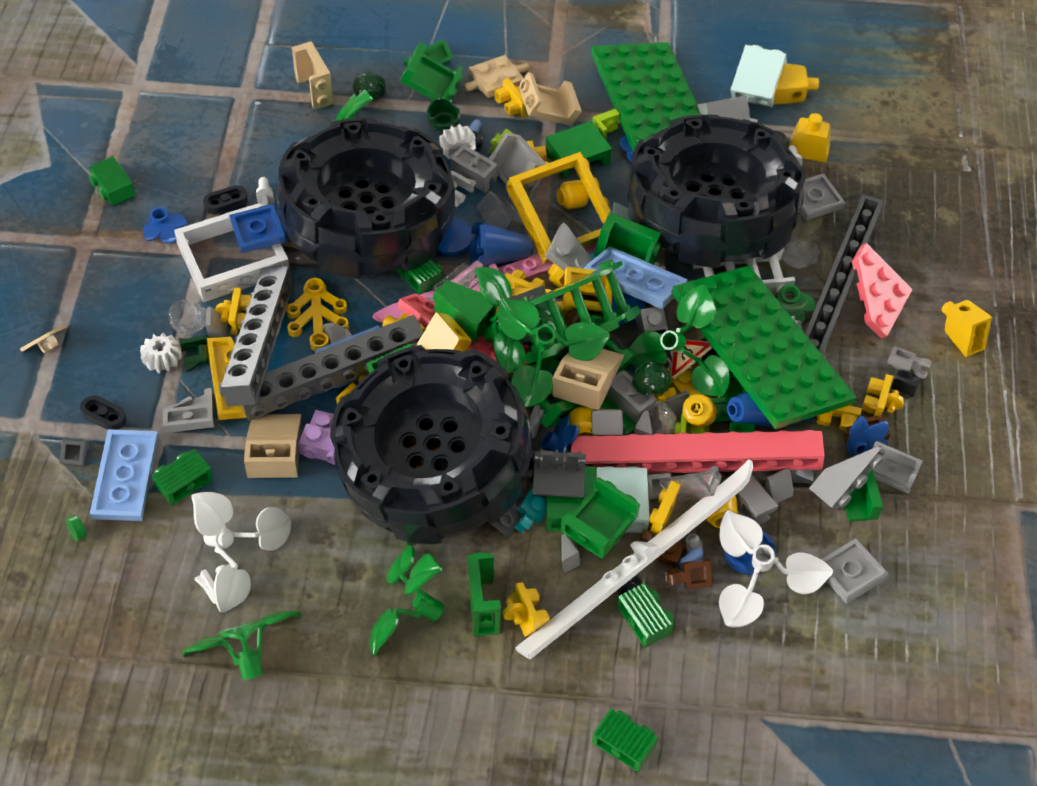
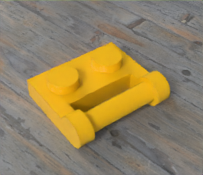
[562,267,612,314]

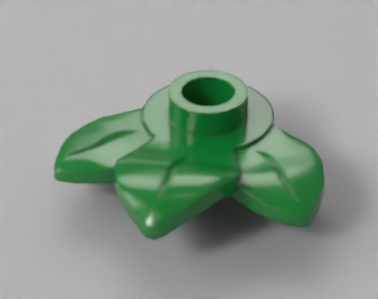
[777,284,816,325]

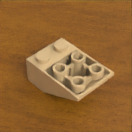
[553,349,624,410]
[244,414,302,478]

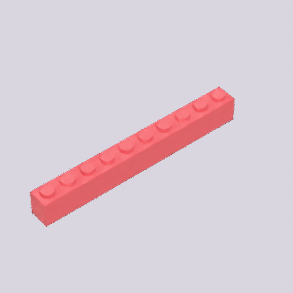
[572,430,825,474]

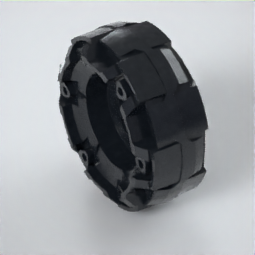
[627,114,806,268]
[277,118,455,278]
[330,345,533,544]

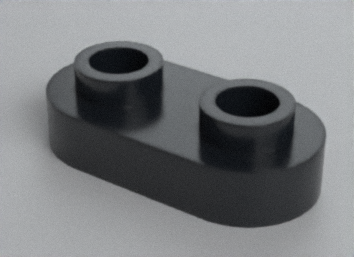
[203,185,248,214]
[80,395,127,430]

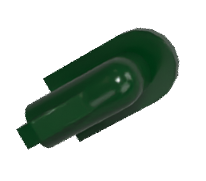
[179,335,211,372]

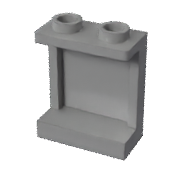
[489,133,546,198]

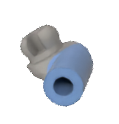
[678,533,703,570]

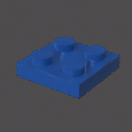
[229,204,286,253]

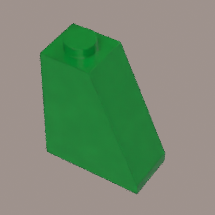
[433,280,497,343]

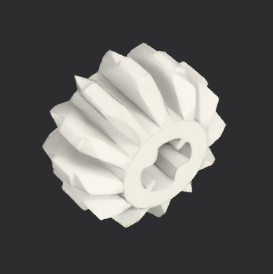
[439,124,476,159]
[140,333,182,373]

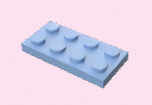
[584,246,688,309]
[90,429,159,521]

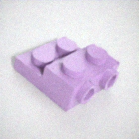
[298,410,335,464]

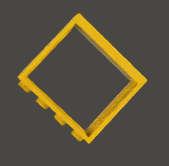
[505,152,611,264]

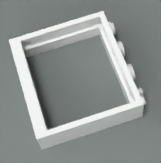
[174,203,290,302]

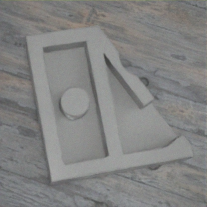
[545,222,592,271]
[163,388,214,433]

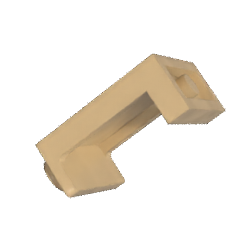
[292,41,333,110]
[519,72,582,126]

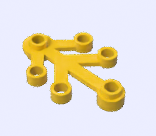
[286,278,349,351]

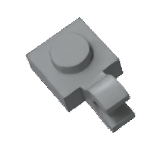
[887,346,932,378]

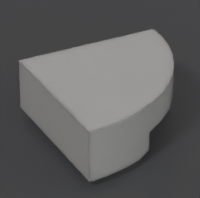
[322,323,352,344]

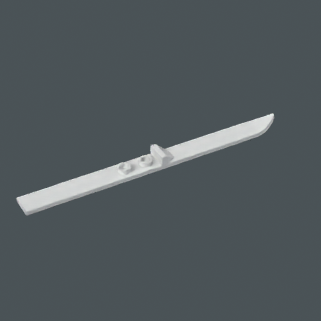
[515,459,753,659]

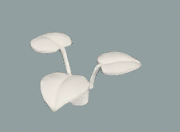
[192,492,291,613]
[719,510,833,628]

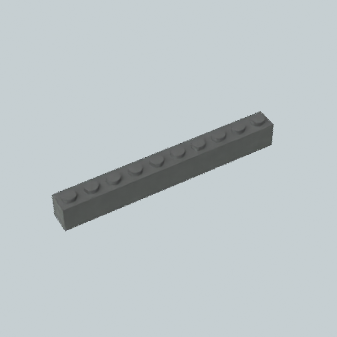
[805,194,884,356]

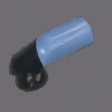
[469,120,484,147]

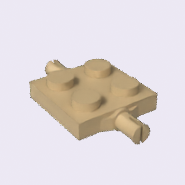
[463,55,530,98]

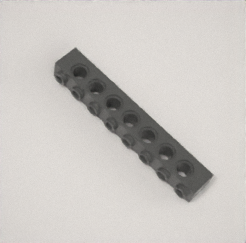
[219,266,294,406]
[241,315,424,421]

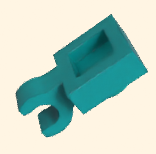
[514,488,546,534]

